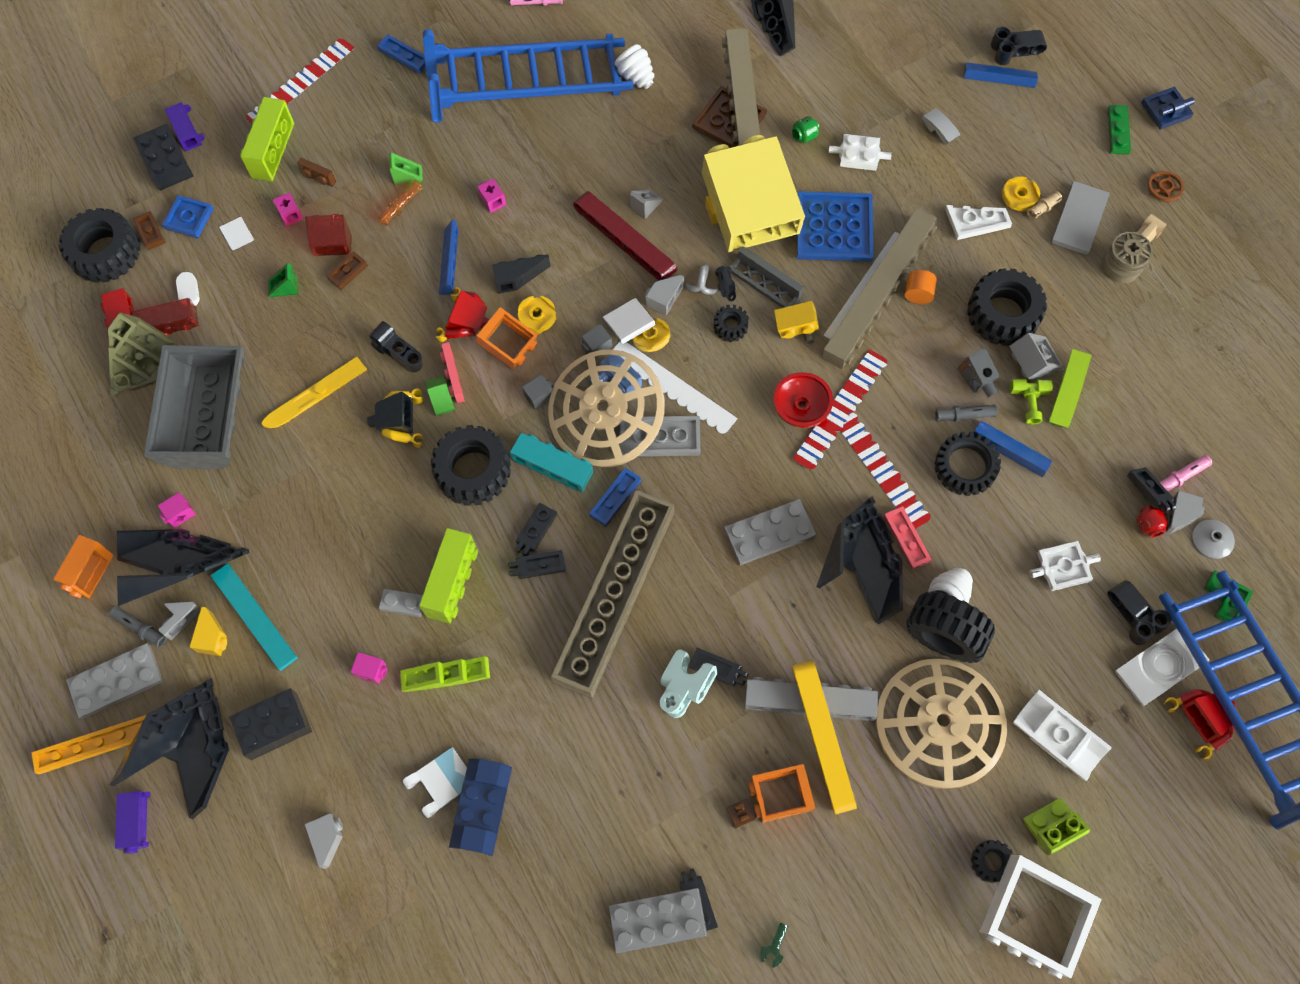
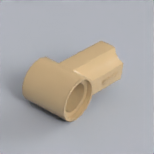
[1137,214,1167,242]

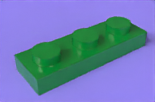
[1107,105,1131,155]

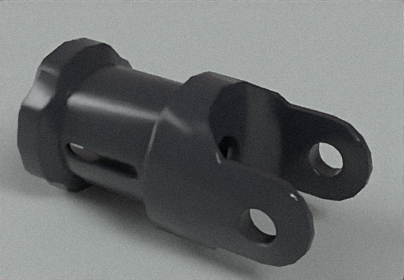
[715,266,736,302]

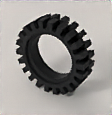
[934,432,1001,496]

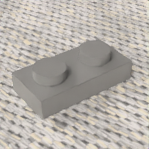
[379,589,423,617]

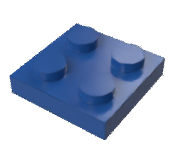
[162,195,214,238]

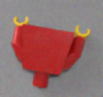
[435,287,490,342]
[1164,689,1236,759]

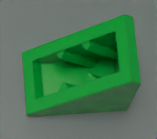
[268,263,298,297]

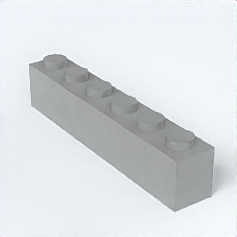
[745,677,878,721]

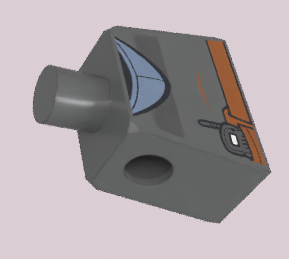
[957,348,999,398]

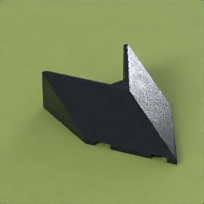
[816,496,903,624]
[117,529,249,606]
[109,678,229,819]

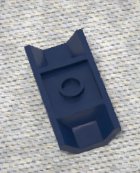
[449,759,512,856]

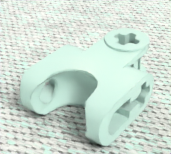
[660,649,717,718]

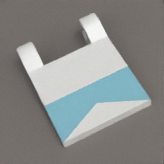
[403,747,467,818]

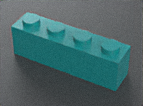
[510,433,593,493]

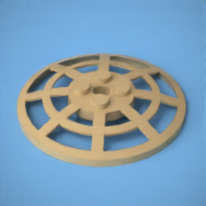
[548,349,665,467]
[876,659,1007,789]

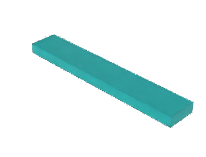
[211,563,298,671]

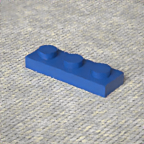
[377,34,426,74]
[589,467,642,527]

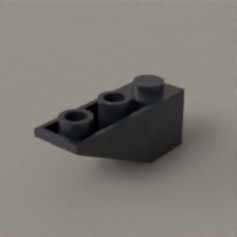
[492,254,550,294]

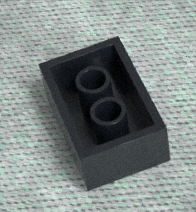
[133,124,194,191]
[229,688,312,760]

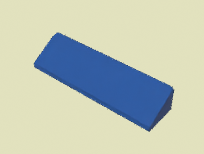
[964,62,1038,88]
[439,220,459,295]
[974,420,1052,477]

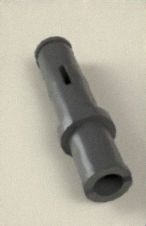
[935,404,997,422]
[109,606,167,648]

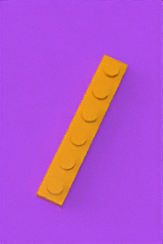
[31,715,146,775]

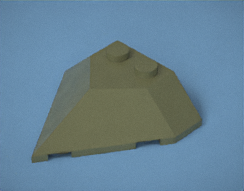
[108,312,180,396]

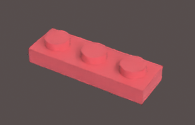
[440,342,465,403]
[883,506,932,570]

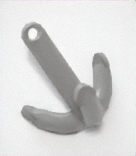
[685,264,718,295]

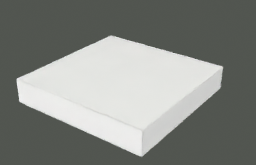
[603,298,655,344]

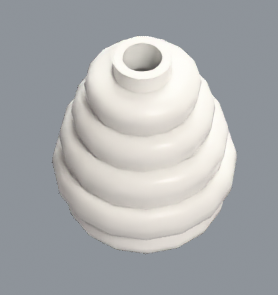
[615,44,654,89]
[928,568,973,603]

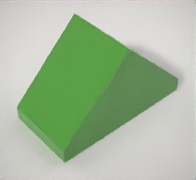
[389,153,423,185]
[425,376,455,416]

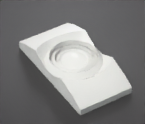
[1114,629,1210,707]

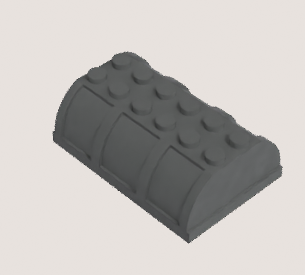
[144,345,245,469]

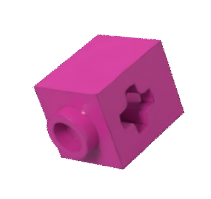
[477,179,506,213]
[273,192,303,227]
[158,492,196,528]
[351,652,387,684]

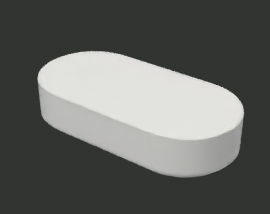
[176,272,200,308]

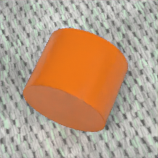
[905,270,937,304]

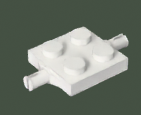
[829,134,892,171]
[1030,541,1101,591]

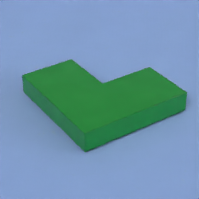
[1203,570,1254,628]

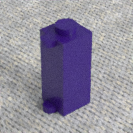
[165,102,205,151]
[115,791,150,854]

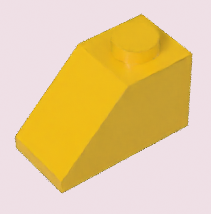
[190,607,227,656]

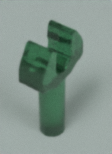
[760,922,789,968]

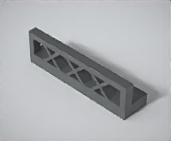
[730,246,804,308]

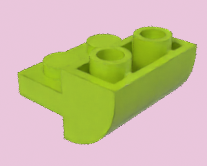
[1023,798,1090,855]

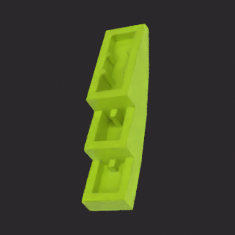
[1048,349,1092,429]
[400,656,490,692]

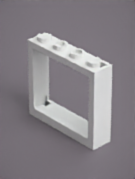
[979,855,1101,979]

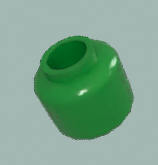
[791,116,820,144]

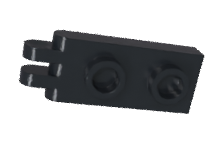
[1127,467,1176,512]
[515,503,558,556]
[508,550,566,579]
[689,648,749,687]
[680,868,718,932]

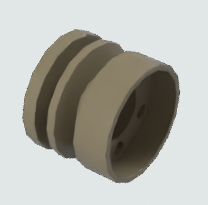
[1102,232,1153,283]

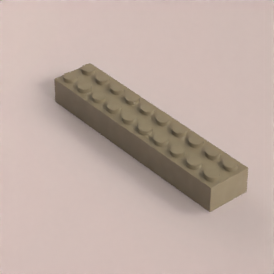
[551,490,674,699]

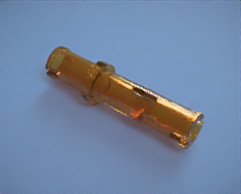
[378,180,423,226]

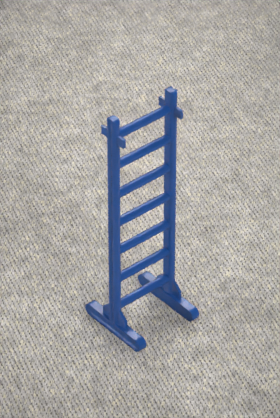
[422,29,633,123]
[1159,570,1300,830]

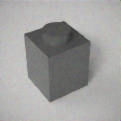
[581,324,613,358]
[522,374,554,409]

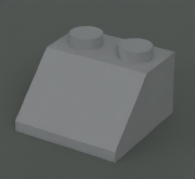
[1009,333,1064,380]

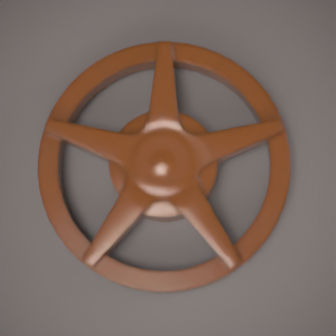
[1148,171,1184,202]

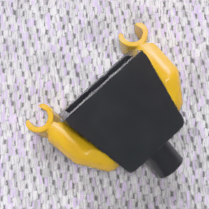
[367,389,423,448]

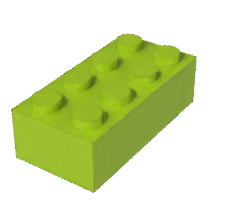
[240,97,294,182]
[419,528,478,624]

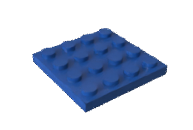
[797,191,874,262]

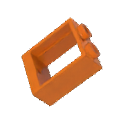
[476,307,538,370]
[53,535,114,599]
[748,764,815,823]

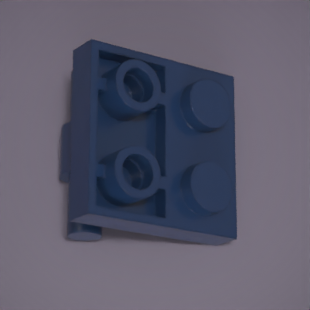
[1141,86,1195,130]

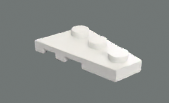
[945,205,1012,240]

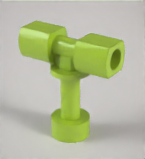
[1009,379,1053,425]

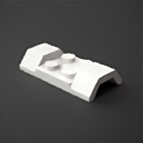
[1013,690,1112,781]

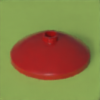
[773,372,833,428]

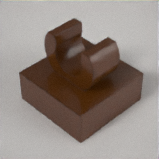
[726,798,756,829]

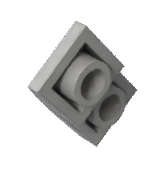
[921,108,961,145]

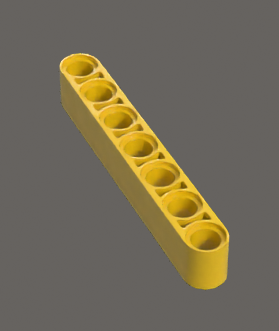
[792,660,857,815]

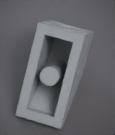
[645,275,684,316]
[1164,491,1205,535]
[305,813,343,869]

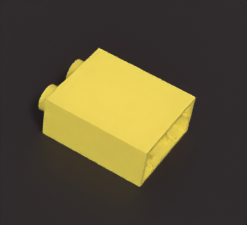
[702,135,805,252]

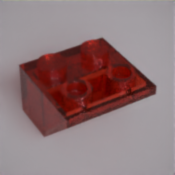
[305,214,352,256]

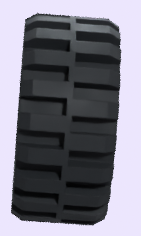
[59,208,140,283]
[967,268,1047,345]
[431,425,511,506]
[906,591,995,663]

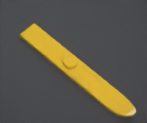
[262,357,367,428]

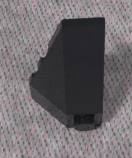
[751,0,796,56]

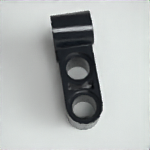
[991,27,1047,65]
[369,321,423,373]
[1107,580,1172,645]

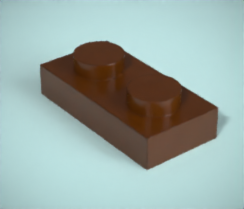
[297,158,336,187]
[133,211,166,250]
[326,251,368,290]

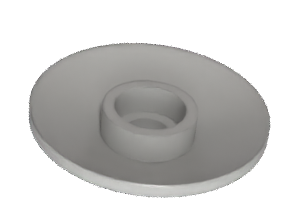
[1192,520,1235,559]

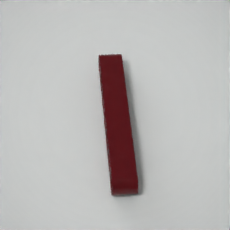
[573,191,678,281]

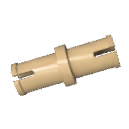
[1027,191,1062,220]

